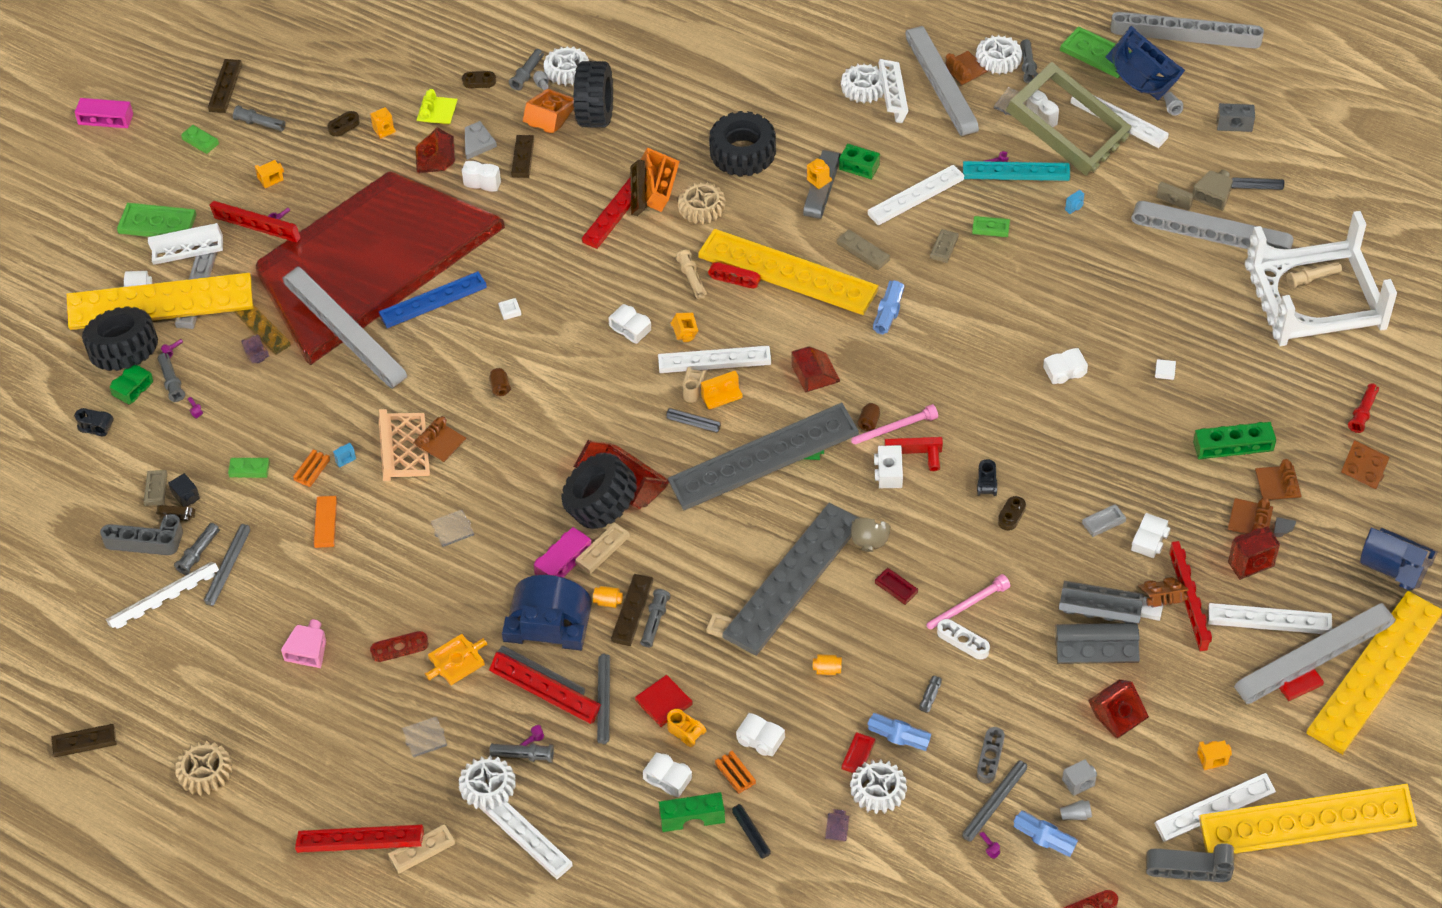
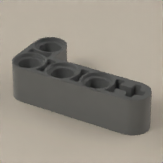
[100,514,183,555]
[1146,844,1234,882]

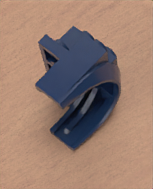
[1105,26,1185,101]

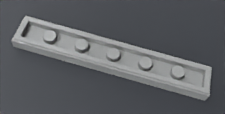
[175,243,218,329]

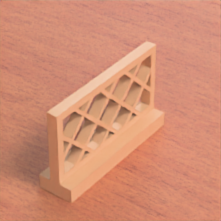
[378,409,430,481]

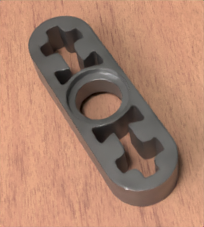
[977,727,1005,784]

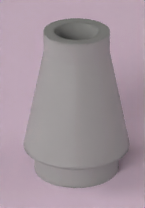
[1164,92,1184,116]
[1060,800,1092,820]

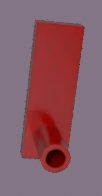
[884,437,943,471]

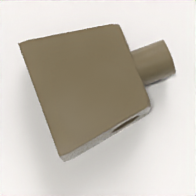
[1193,170,1233,211]

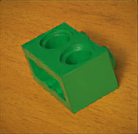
[839,143,880,180]

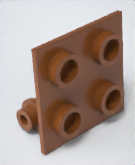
[945,51,989,85]
[413,416,466,462]
[1341,440,1390,489]
[1255,459,1302,500]
[1228,497,1273,538]
[1138,577,1189,608]

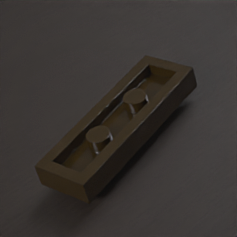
[511,135,534,178]
[630,160,647,216]
[51,724,117,757]

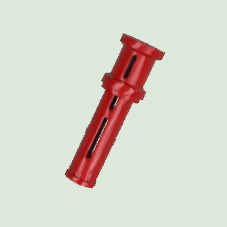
[1348,383,1379,433]

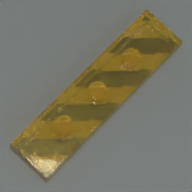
[234,305,291,355]

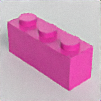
[75,98,133,128]
[533,527,591,578]

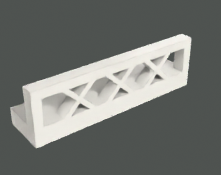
[878,59,908,123]
[148,223,223,265]

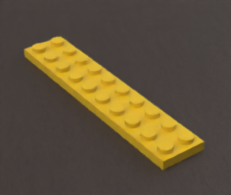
[698,229,879,315]
[66,273,254,330]
[1306,591,1442,755]
[1199,784,1417,854]

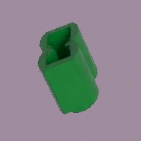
[110,365,153,405]

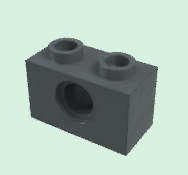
[1217,103,1255,132]

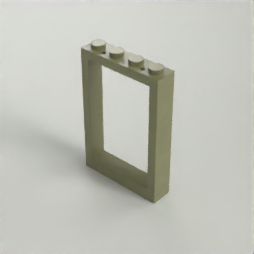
[1006,62,1132,176]

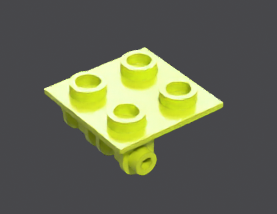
[417,89,458,124]

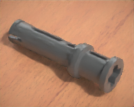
[1020,39,1038,83]
[509,49,544,90]
[233,105,286,132]
[157,353,185,402]
[174,523,220,575]
[640,589,671,648]
[490,743,554,763]

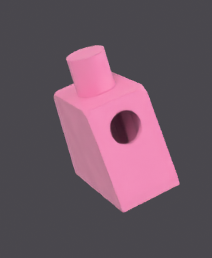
[281,619,326,668]

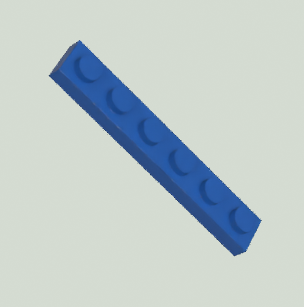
[379,271,487,328]

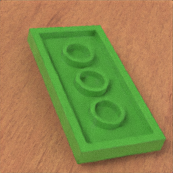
[1060,26,1131,78]
[117,203,197,237]

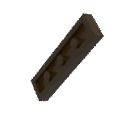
[208,59,242,113]
[611,574,653,646]

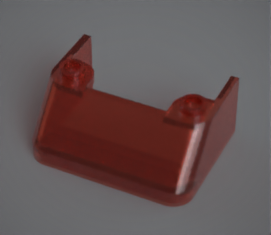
[573,440,669,509]

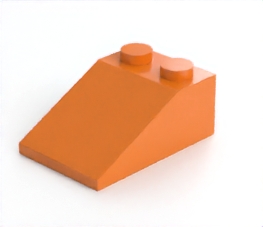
[523,89,574,133]

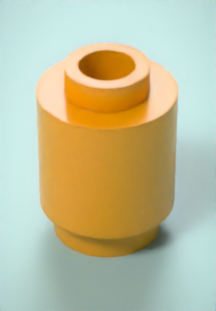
[593,586,623,608]
[813,654,842,675]

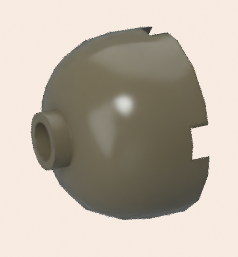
[851,518,891,552]

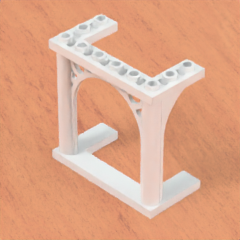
[1245,211,1397,346]

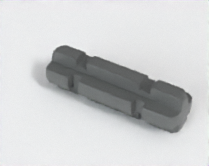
[919,675,942,713]

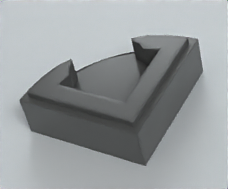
[1273,517,1296,537]

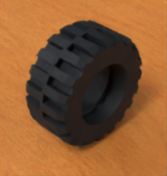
[573,61,613,128]
[709,111,776,177]
[82,306,158,371]
[561,453,637,529]

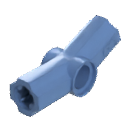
[873,280,905,335]
[868,713,932,751]
[1014,811,1078,857]

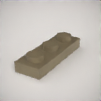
[837,229,890,270]

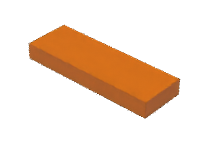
[314,496,337,548]

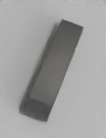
[803,150,841,219]

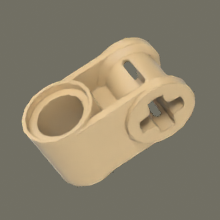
[683,367,707,403]

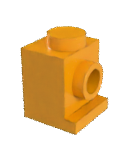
[370,107,396,139]
[807,158,832,189]
[255,160,284,189]
[670,313,698,343]
[1197,740,1232,770]

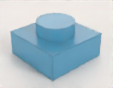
[1065,190,1084,214]
[333,443,356,468]

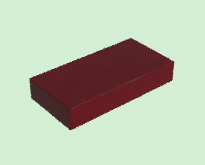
[875,567,918,605]

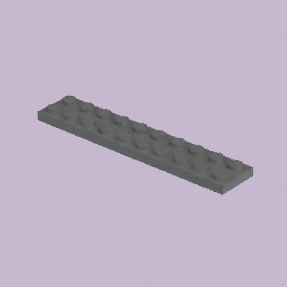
[668,403,859,511]
[722,503,859,656]

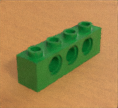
[1193,422,1276,460]

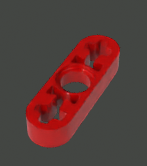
[708,262,761,289]

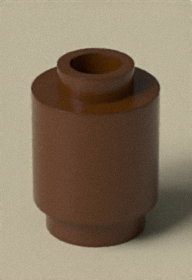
[489,368,511,396]
[857,403,880,431]

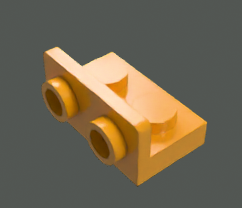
[701,370,743,409]

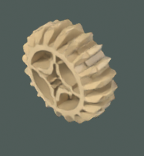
[678,182,726,224]
[175,741,232,796]

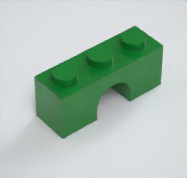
[658,792,725,832]

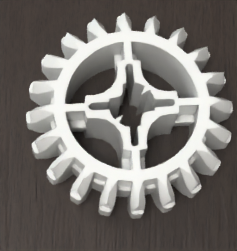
[976,34,1022,75]
[544,46,589,86]
[841,63,884,104]
[459,756,516,811]
[850,759,907,814]

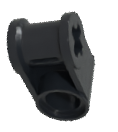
[74,408,114,437]
[977,459,997,496]

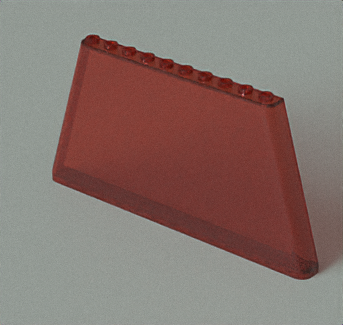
[256,171,505,365]

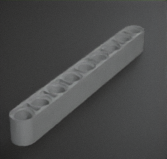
[1110,12,1264,48]
[905,26,979,136]
[1131,201,1294,249]
[283,267,407,389]
[1234,603,1396,704]

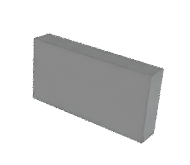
[1082,504,1126,537]

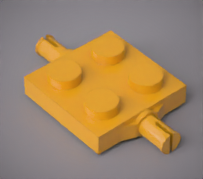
[425,634,487,685]

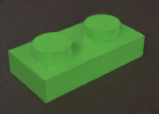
[181,125,219,154]
[972,216,1010,237]
[228,458,270,478]

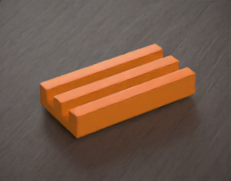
[293,449,330,487]
[715,751,756,794]

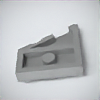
[465,121,497,160]

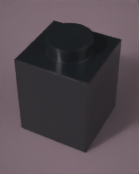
[168,473,200,507]

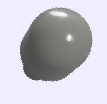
[533,71,548,90]

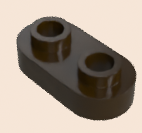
[462,71,496,88]
[328,111,360,136]
[998,496,1026,531]
[156,505,196,521]

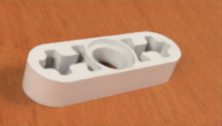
[937,619,990,659]

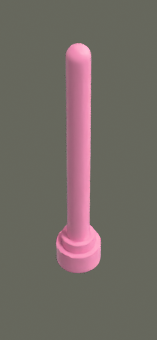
[851,404,938,444]
[927,574,1010,629]

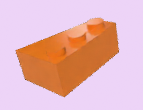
[640,147,680,212]

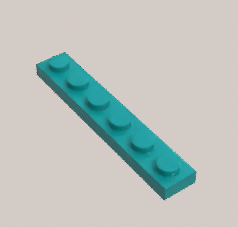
[963,161,1070,181]

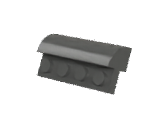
[1059,581,1144,624]
[1055,623,1140,664]

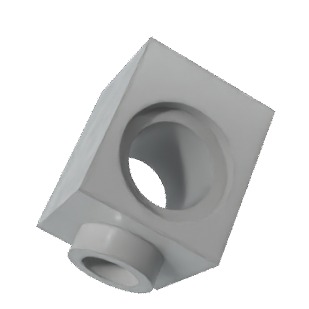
[1062,759,1097,796]

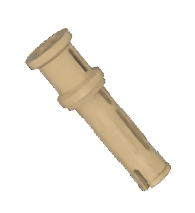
[676,250,707,299]
[1286,261,1342,289]

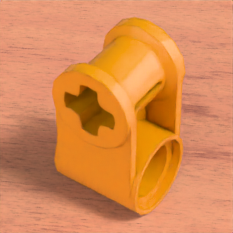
[667,709,706,747]

